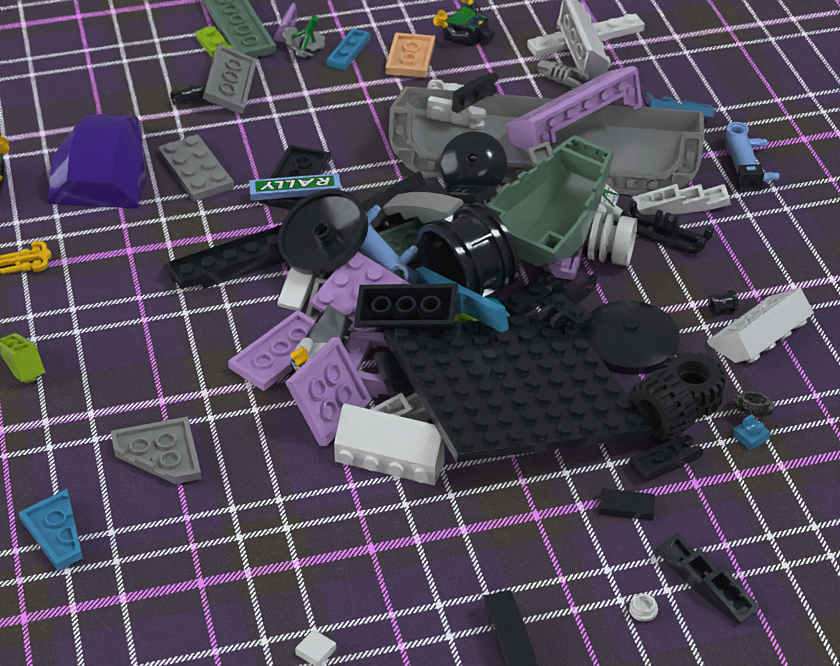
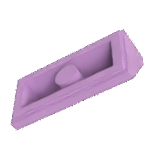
[272,3,297,42]

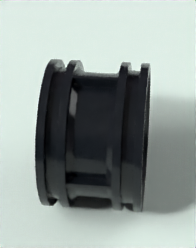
[417,202,519,297]

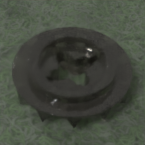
[733,391,775,417]

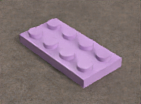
[228,310,315,391]

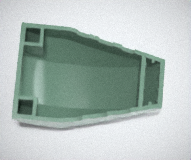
[486,135,613,267]

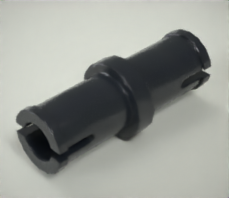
[170,84,206,105]

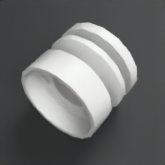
[587,211,637,267]

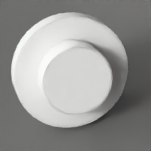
[629,594,658,621]

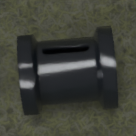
[708,290,739,315]

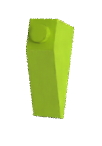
[0,333,45,383]

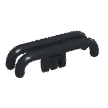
[620,200,714,254]

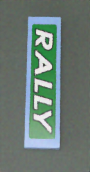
[249,173,341,201]

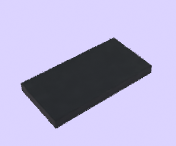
[259,145,331,209]

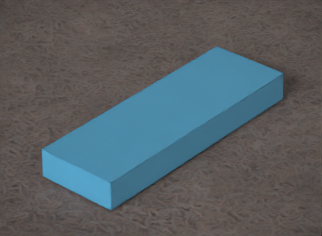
[326,29,371,71]

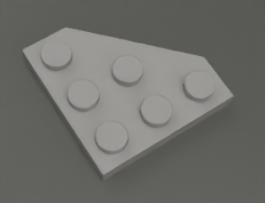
[111,416,202,484]

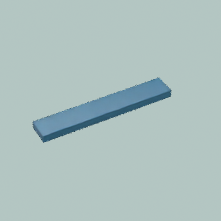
[416,266,509,333]

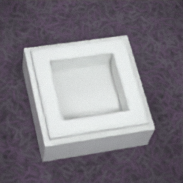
[295,629,336,666]

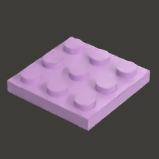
[310,252,410,332]
[285,337,372,446]

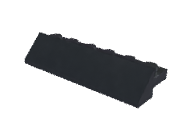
[164,225,286,289]

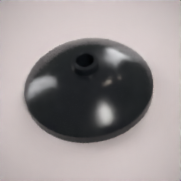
[440,131,507,189]

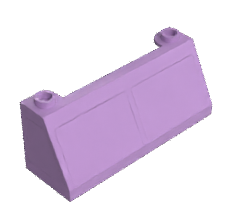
[506,66,643,153]

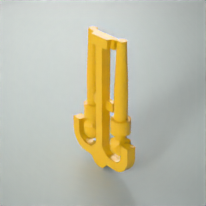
[0,241,52,274]

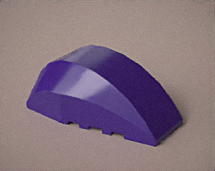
[48,113,146,209]

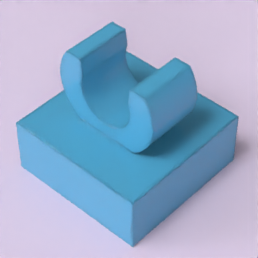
[733,415,771,451]

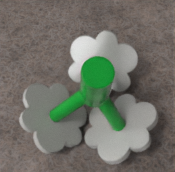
[282,16,325,58]

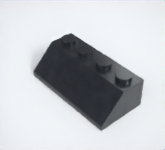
[361,171,428,230]
[354,283,461,328]

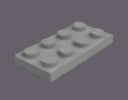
[203,44,257,114]
[158,134,234,202]

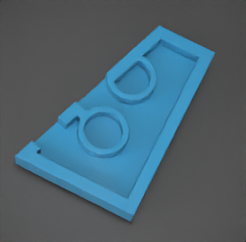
[645,93,715,120]
[19,489,83,571]

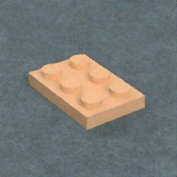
[386,33,435,78]

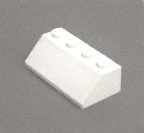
[558,0,611,80]
[707,288,814,363]
[334,403,445,485]

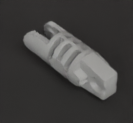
[537,59,590,89]

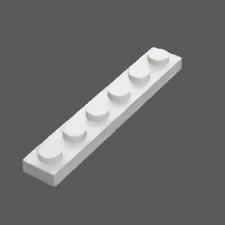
[527,14,645,57]

